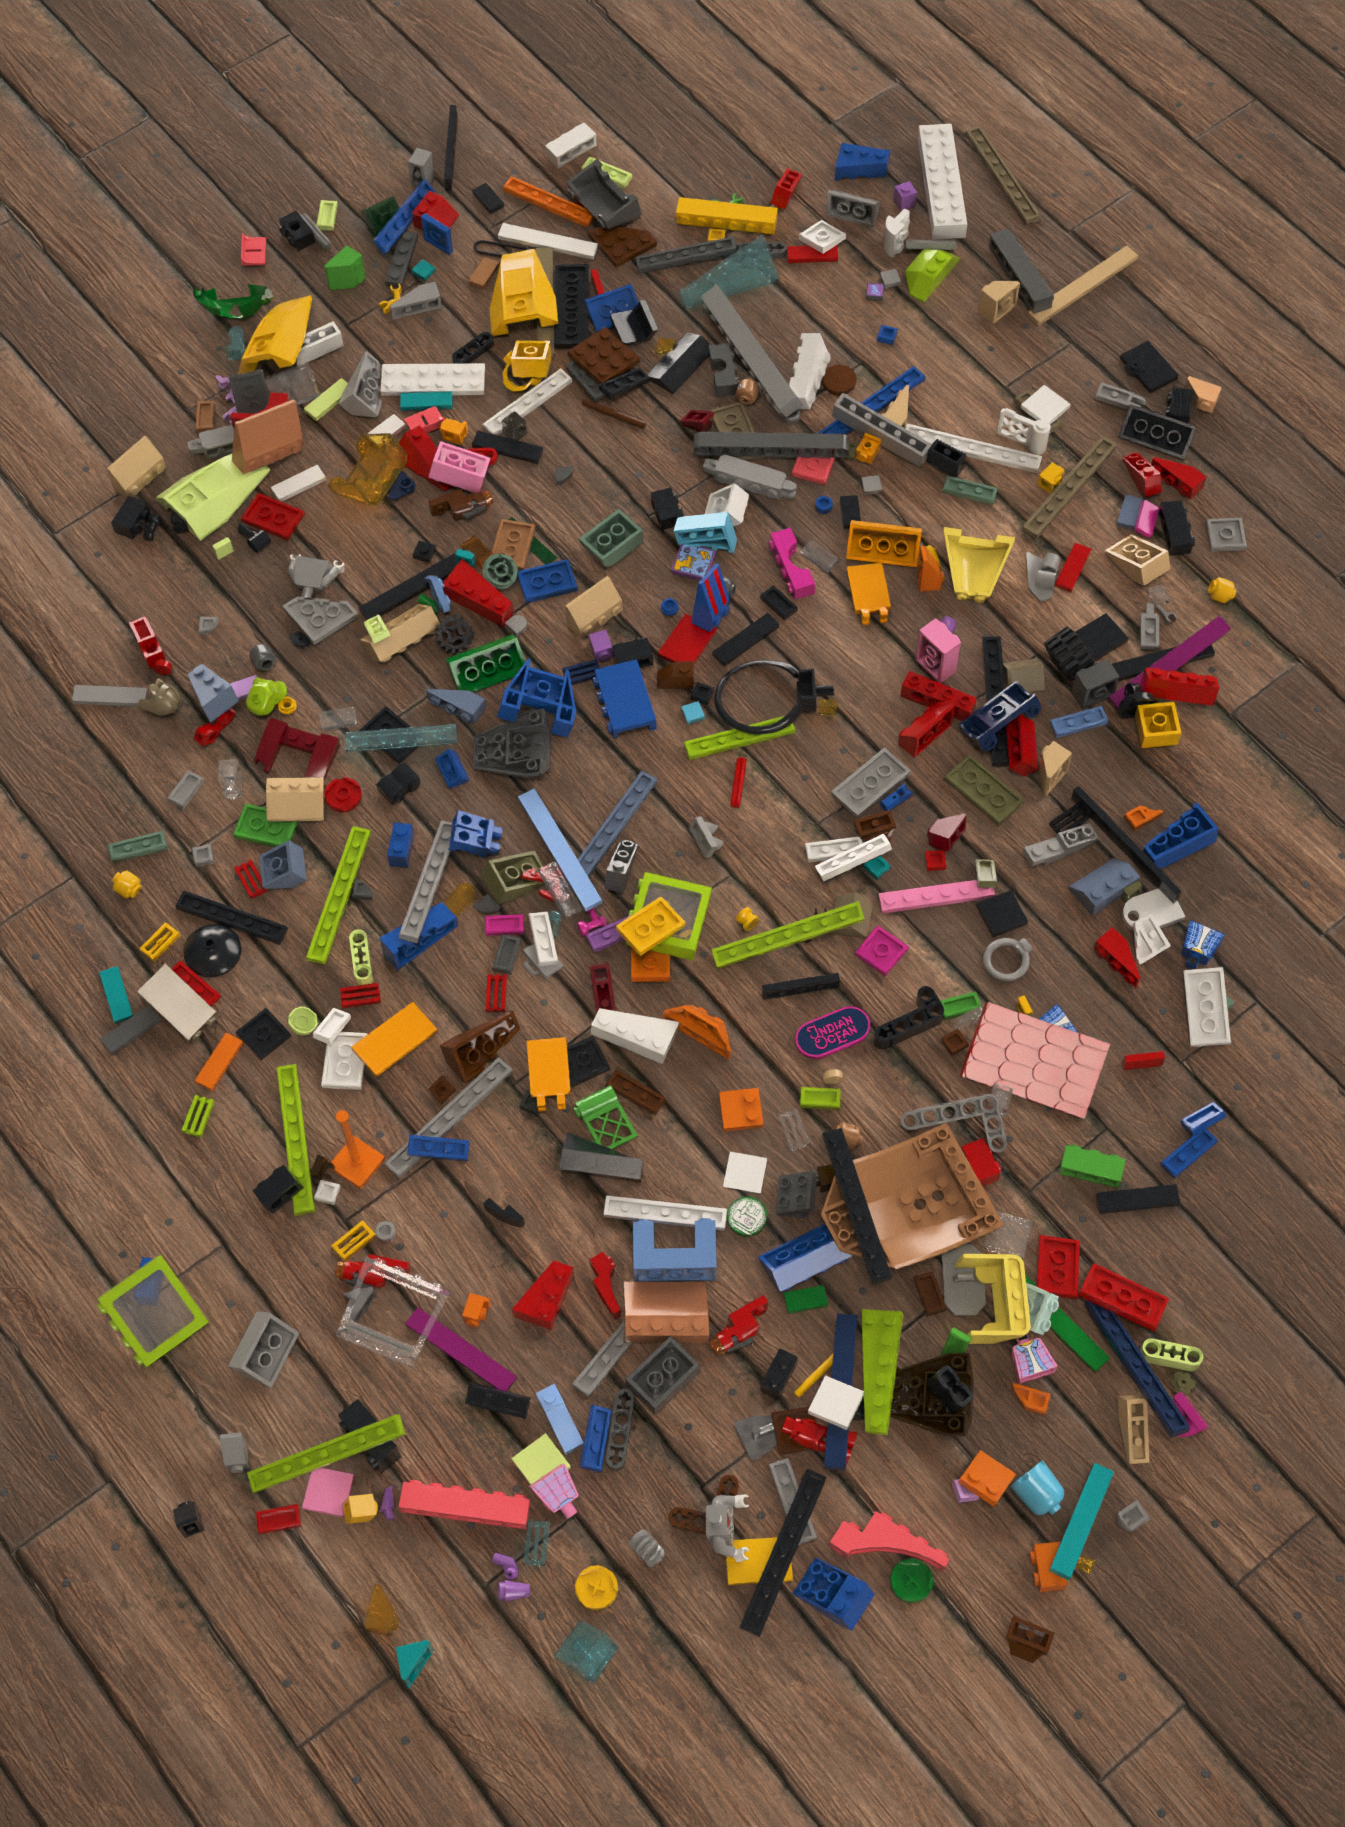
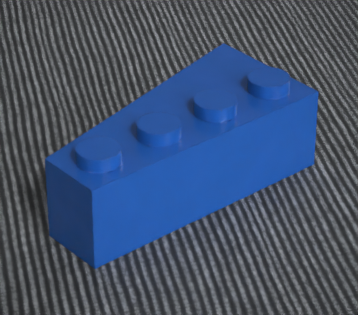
[379,902,458,971]

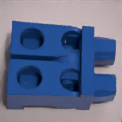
[448,810,503,858]

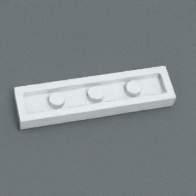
[815,834,892,882]

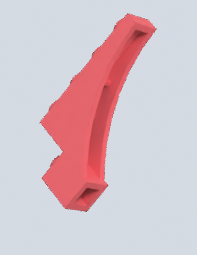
[829,1511,950,1571]

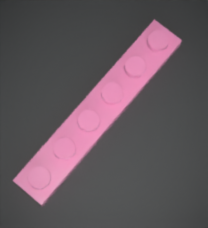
[878,880,995,914]

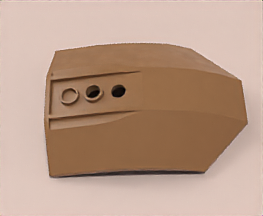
[821,1123,1004,1269]

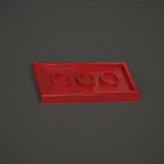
[1078,1263,1170,1332]

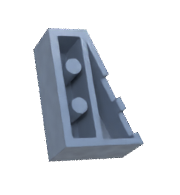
[188,664,239,723]

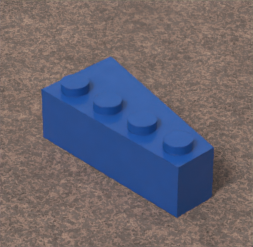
[1143,803,1219,869]

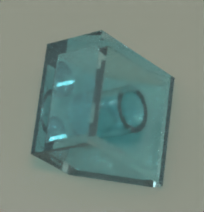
[554,1620,619,1684]

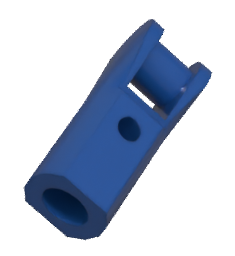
[880,784,913,811]

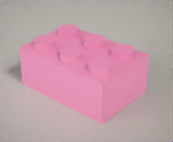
[916,618,961,683]

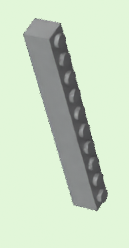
[701,285,803,417]

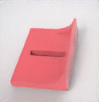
[241,233,267,266]
[404,406,445,433]

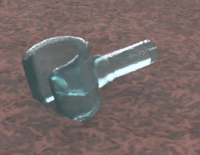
[549,910,562,938]

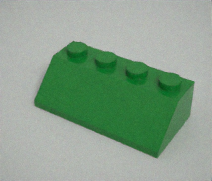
[445,634,525,692]

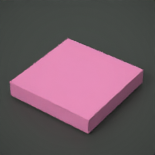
[302,1468,355,1517]

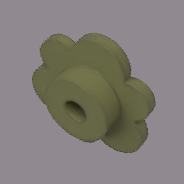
[1170,1372,1195,1395]

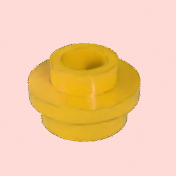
[278,697,297,715]

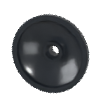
[183,924,242,977]

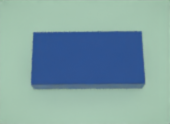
[1181,1102,1226,1136]

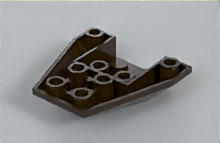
[890,1353,974,1436]

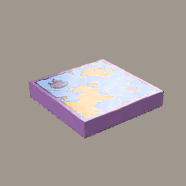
[671,544,716,581]

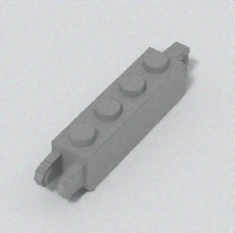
[187,425,234,459]
[703,455,797,500]

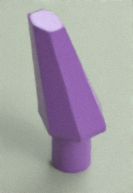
[379,1486,395,1521]

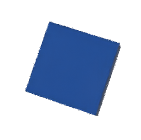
[877,325,898,345]

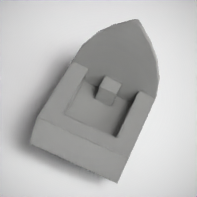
[1117,1500,1151,1532]

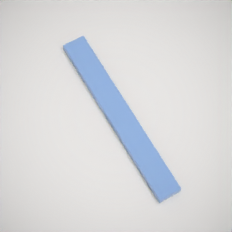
[518,788,603,912]

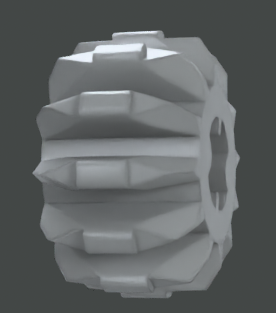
[629,1529,665,1567]

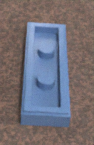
[1049,706,1108,738]

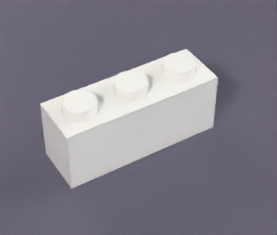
[545,123,597,168]
[295,321,344,366]

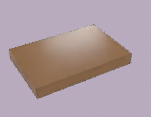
[491,519,536,571]

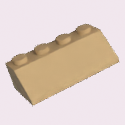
[359,604,441,662]

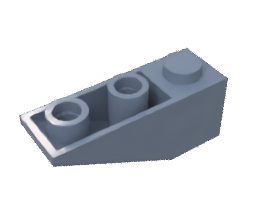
[427,689,486,724]

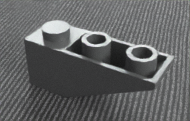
[605,840,638,893]

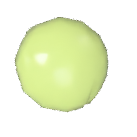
[288,1006,318,1036]

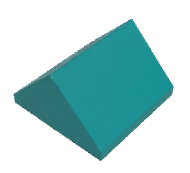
[396,1640,434,1689]

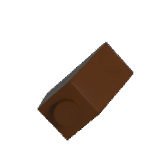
[657,661,694,689]

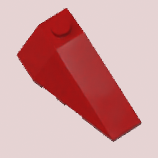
[392,425,454,492]

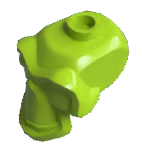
[246,677,287,716]

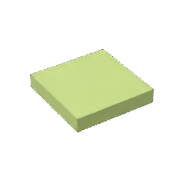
[512,1433,571,1485]

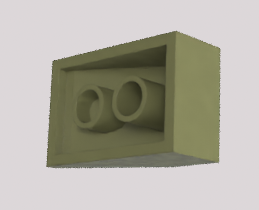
[480,850,549,904]

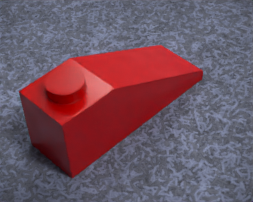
[770,168,802,209]

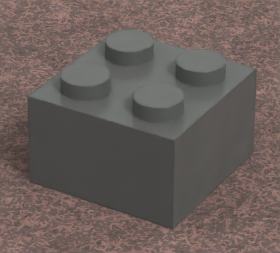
[1071,660,1119,709]

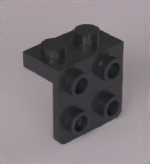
[610,300,658,345]

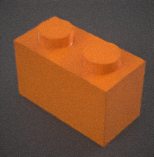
[1029,1542,1067,1593]

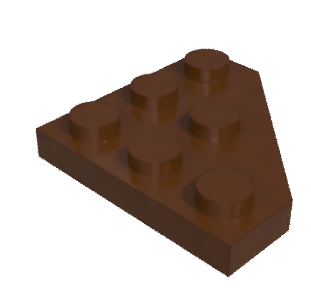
[588,226,657,268]

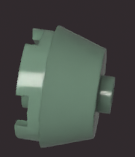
[482,553,518,589]

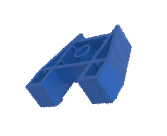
[497,658,576,738]

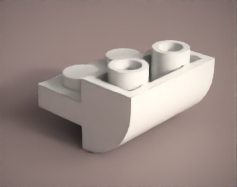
[884,209,910,258]

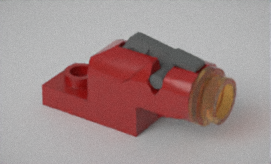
[335,1254,411,1289]
[709,1295,768,1355]

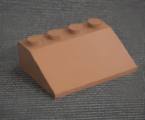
[232,399,303,474]
[624,1282,709,1343]

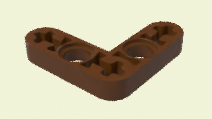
[669,1475,739,1535]

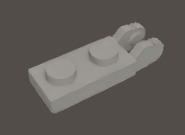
[1095,382,1146,410]

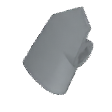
[1026,552,1061,603]

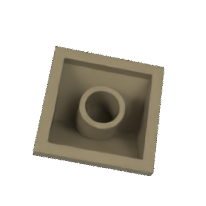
[1003,659,1045,693]
[831,892,873,939]

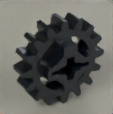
[434,614,474,654]

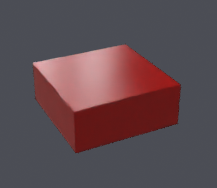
[925,850,946,871]

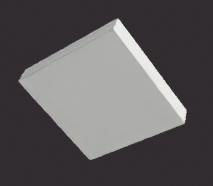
[799,220,846,254]
[1021,385,1070,425]
[808,1376,864,1430]

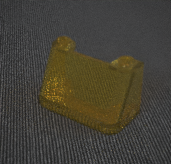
[327,433,407,506]

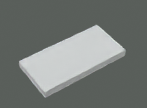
[1183,967,1231,1047]

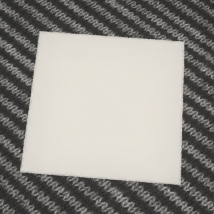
[723,1152,767,1193]

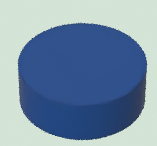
[815,496,833,514]

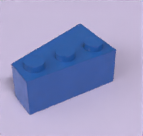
[835,143,890,181]

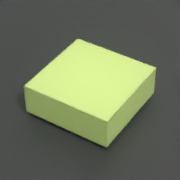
[212,537,234,560]

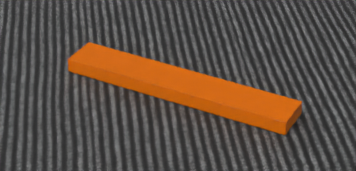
[503,176,595,228]

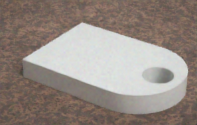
[1122,889,1186,931]

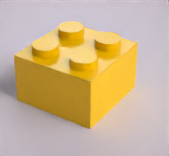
[511,341,552,378]
[1135,702,1182,748]

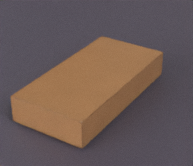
[469,257,499,290]
[195,401,215,433]

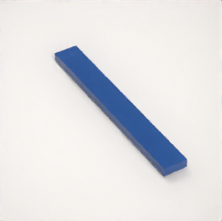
[817,366,925,435]

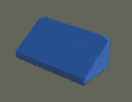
[435,748,469,789]

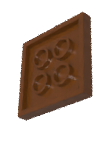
[567,327,640,385]

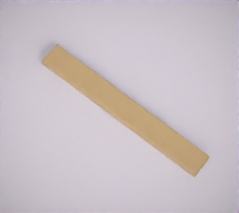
[1027,246,1139,326]

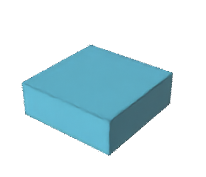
[681,701,705,725]

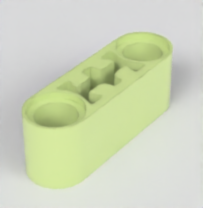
[349,930,373,985]
[1140,1339,1203,1371]

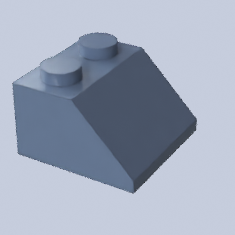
[259,840,307,889]

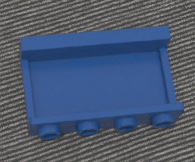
[592,659,657,739]

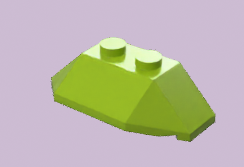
[905,249,960,303]

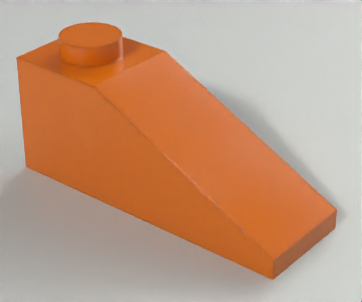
[917,546,945,592]

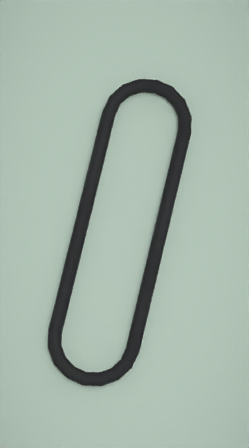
[474,240,529,257]

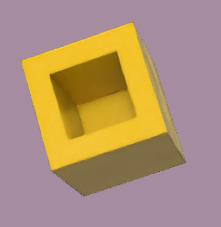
[342,1494,378,1524]

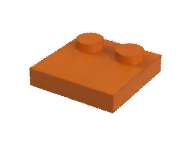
[631,947,670,982]
[719,1088,763,1131]
[958,1450,1016,1507]

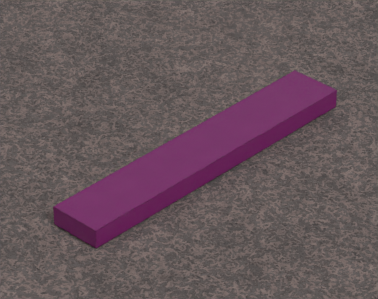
[405,1308,517,1391]

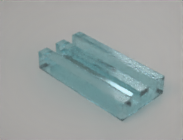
[523,1520,550,1566]

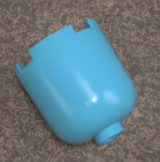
[1010,1460,1064,1516]

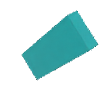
[400,391,453,411]
[99,966,133,1024]

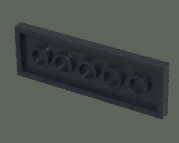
[554,264,589,348]

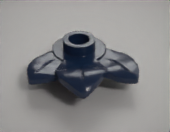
[381,470,416,500]

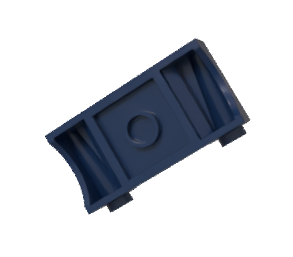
[958,681,1041,751]

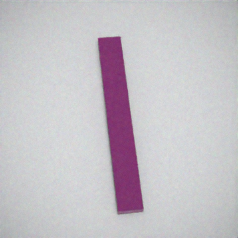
[1108,615,1231,713]

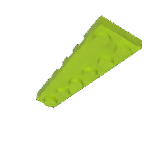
[862,1309,903,1435]

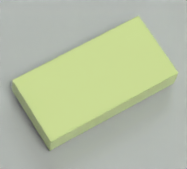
[316,200,338,230]

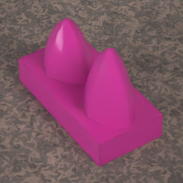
[1173,1392,1209,1437]

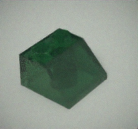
[360,196,408,238]

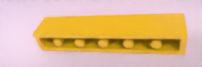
[676,197,778,235]

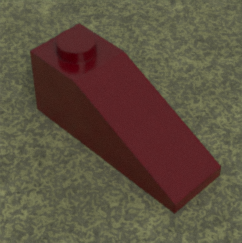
[589,962,616,1014]

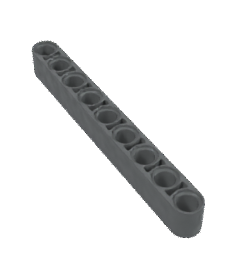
[693,432,849,458]

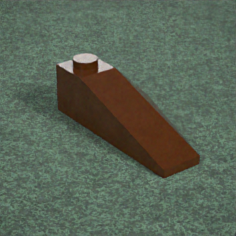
[440,1011,520,1083]

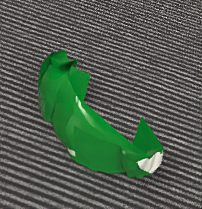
[193,284,274,320]

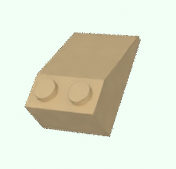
[1105,534,1171,586]

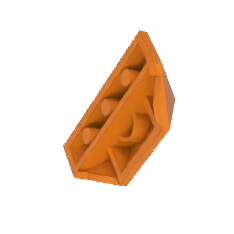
[663,1005,731,1060]

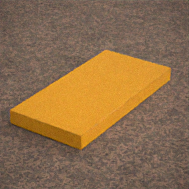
[351,1002,438,1077]

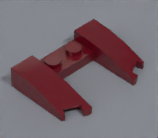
[254,718,340,780]

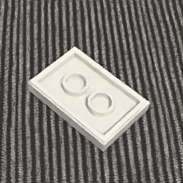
[321,1032,368,1090]

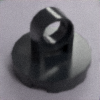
[1118,683,1156,718]

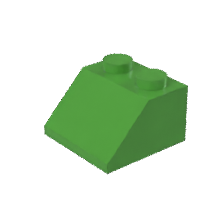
[324,246,366,290]

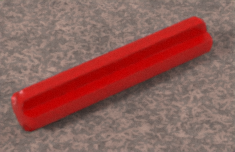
[730,757,747,808]

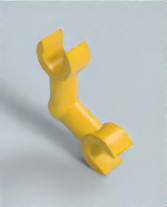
[379,284,402,314]

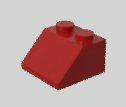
[412,191,459,230]

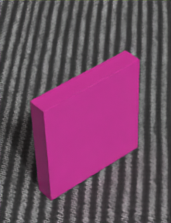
[854,926,909,977]

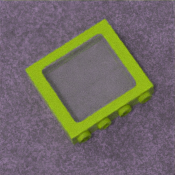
[626,872,712,960]
[97,1254,209,1367]

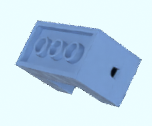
[633,1218,716,1282]

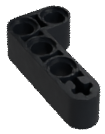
[874,986,944,1049]

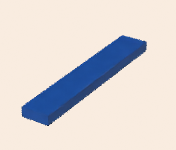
[373,179,435,254]

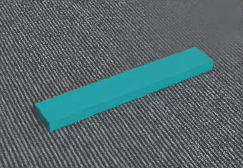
[1049,1462,1114,1581]

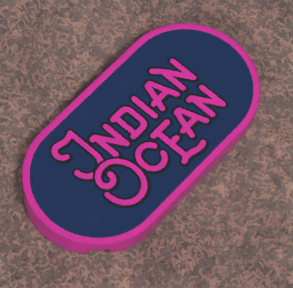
[795,1006,870,1060]

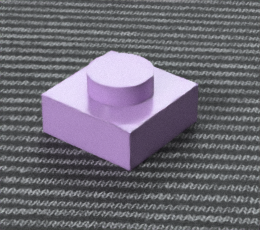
[952,1479,980,1503]

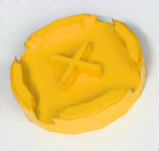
[575,1565,618,1610]

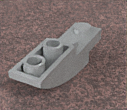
[1022,823,1099,866]

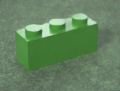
[1059,1145,1126,1189]

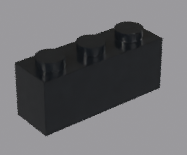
[1158,500,1195,556]

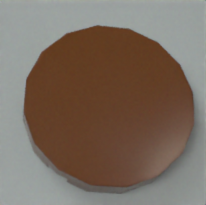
[822,365,857,396]

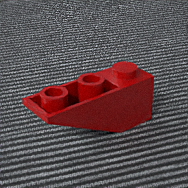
[1122,453,1162,497]
[1151,457,1206,499]
[1094,927,1141,988]

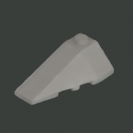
[339,351,382,418]

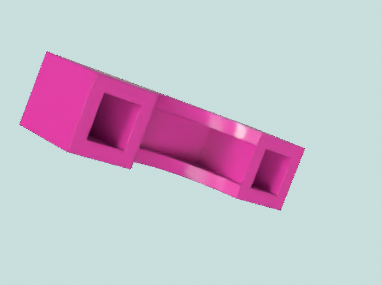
[768,528,815,600]

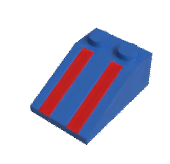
[691,563,730,632]

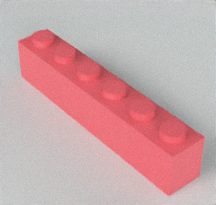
[399,1480,531,1530]

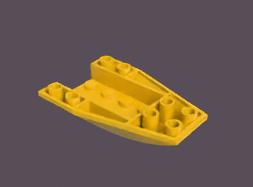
[490,249,558,336]
[238,295,312,374]

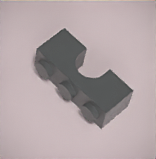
[709,343,739,397]

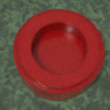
[153,659,173,675]

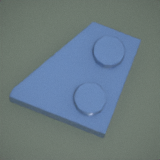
[423,575,451,613]

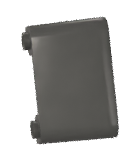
[566,159,642,229]

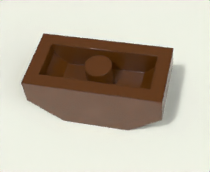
[854,810,896,843]
[1006,1616,1055,1663]

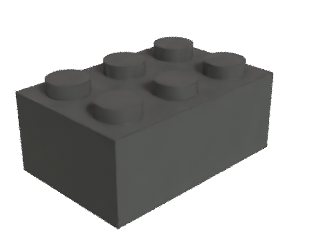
[625,1336,700,1415]

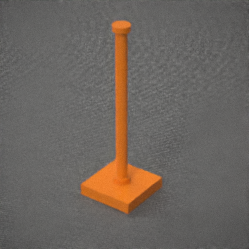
[329,1110,385,1190]

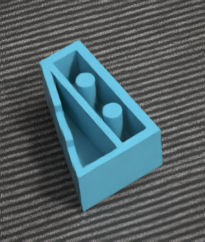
[674,512,737,553]

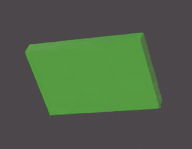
[233,803,298,848]

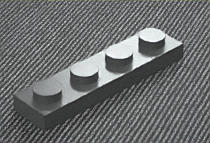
[385,231,418,288]

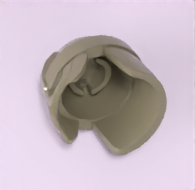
[138,678,181,716]

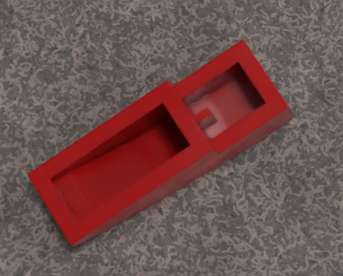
[129,616,166,669]

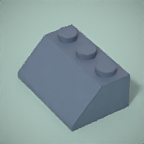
[1068,858,1140,916]

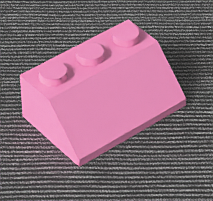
[429,441,491,493]

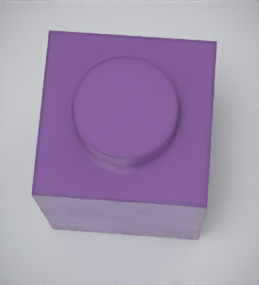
[893,181,917,211]
[589,630,613,661]

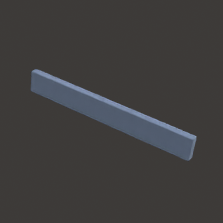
[560,771,657,894]

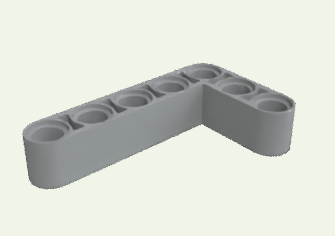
[901,1094,1007,1152]

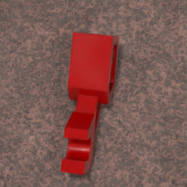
[193,708,236,746]

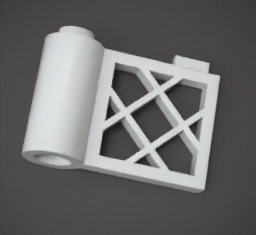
[997,408,1051,455]

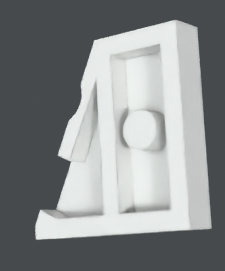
[1133,913,1171,965]

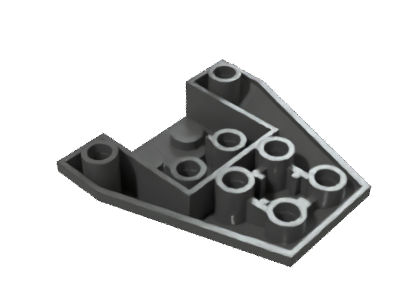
[473,709,551,777]

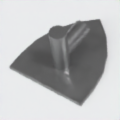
[733,1415,777,1461]

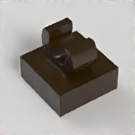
[310,1155,335,1180]

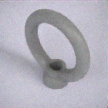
[983,938,1032,982]

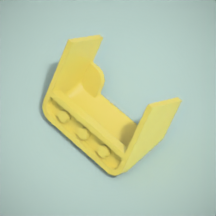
[954,1254,1031,1344]

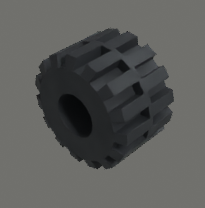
[1044,626,1094,681]

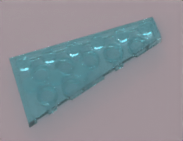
[679,234,780,309]

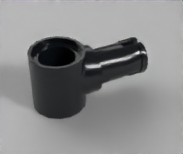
[237,522,271,553]

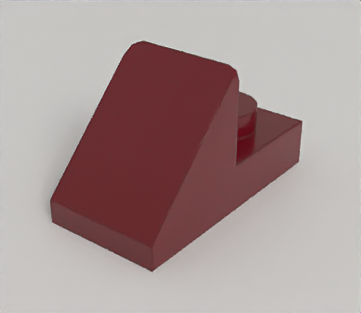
[680,410,714,433]

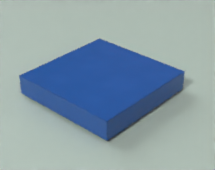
[421,213,453,255]

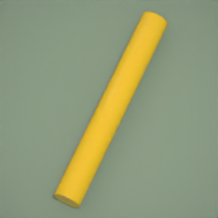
[793,1352,834,1399]

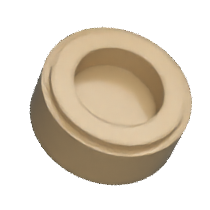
[823,1069,843,1084]

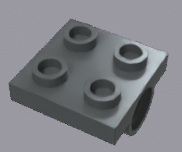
[775,1170,817,1218]

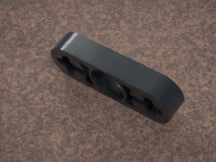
[452,332,494,364]

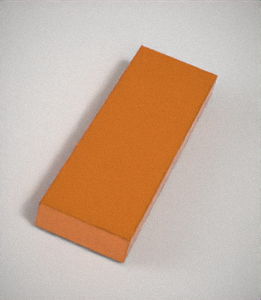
[195,1033,244,1091]

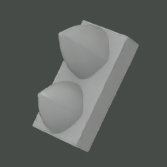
[689,816,723,858]

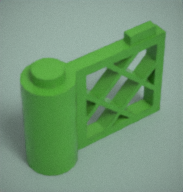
[573,1085,638,1150]

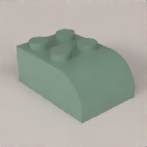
[579,509,643,567]

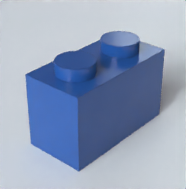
[387,822,415,868]

